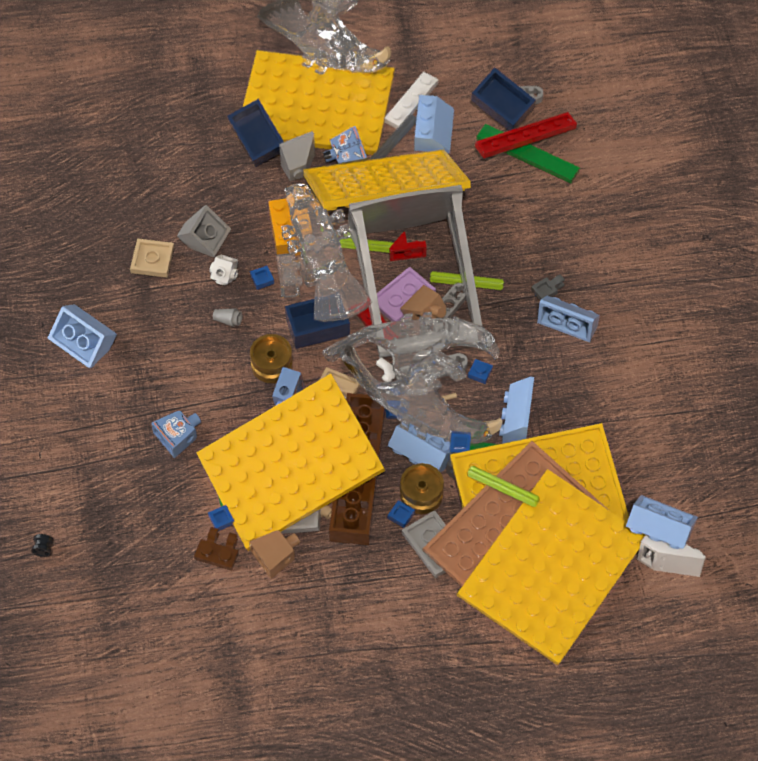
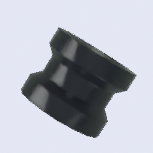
[31,534,54,557]

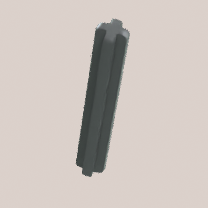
[369,114,417,160]

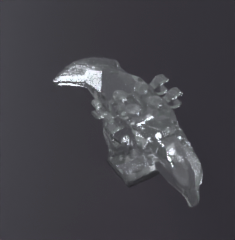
[281,183,372,322]
[322,312,499,394]

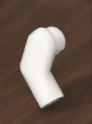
[376,357,396,383]

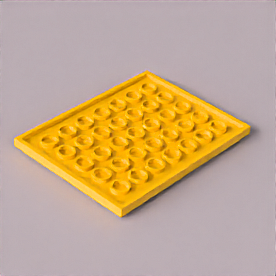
[237,50,395,155]
[303,149,471,210]
[196,374,386,551]
[450,423,629,522]
[457,469,646,665]

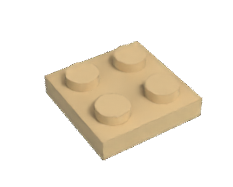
[130,239,174,277]

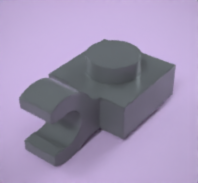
[531,274,565,301]

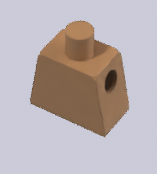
[400,285,446,325]
[249,530,300,579]

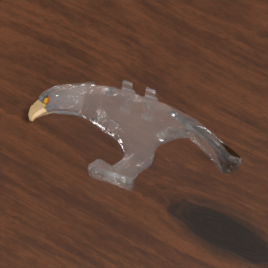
[257,0,391,75]
[339,345,502,444]

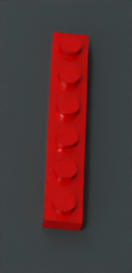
[475,112,577,158]

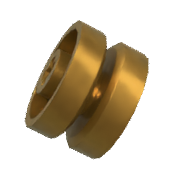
[250,334,293,383]
[400,463,444,515]

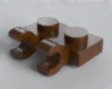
[194,527,239,571]

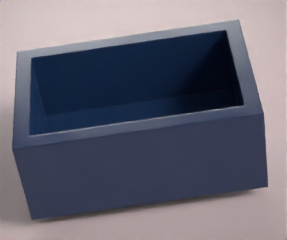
[471,67,536,131]
[227,99,284,167]
[285,293,350,349]

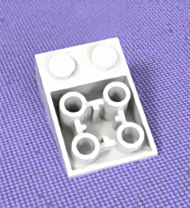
[637,535,706,577]

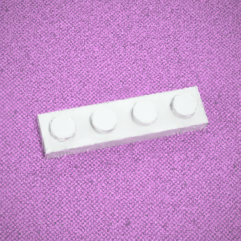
[384,72,438,129]

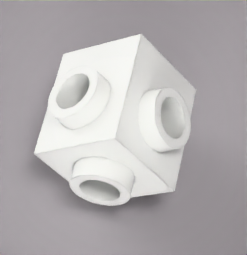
[210,254,238,285]

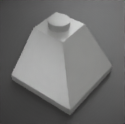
[280,131,315,181]
[177,205,231,257]

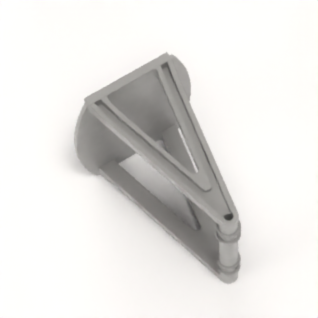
[348,185,484,358]

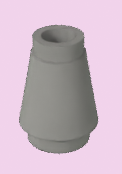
[213,308,242,327]

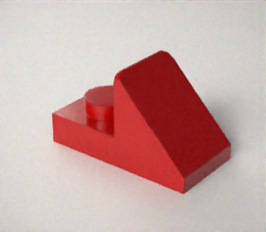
[389,231,427,261]

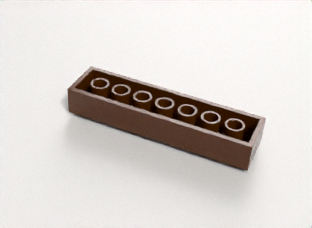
[329,393,386,545]

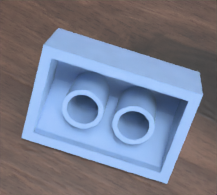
[414,95,454,153]
[537,296,600,342]
[48,304,117,368]
[499,377,534,444]
[388,419,453,472]
[626,495,698,549]

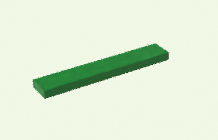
[476,124,580,184]

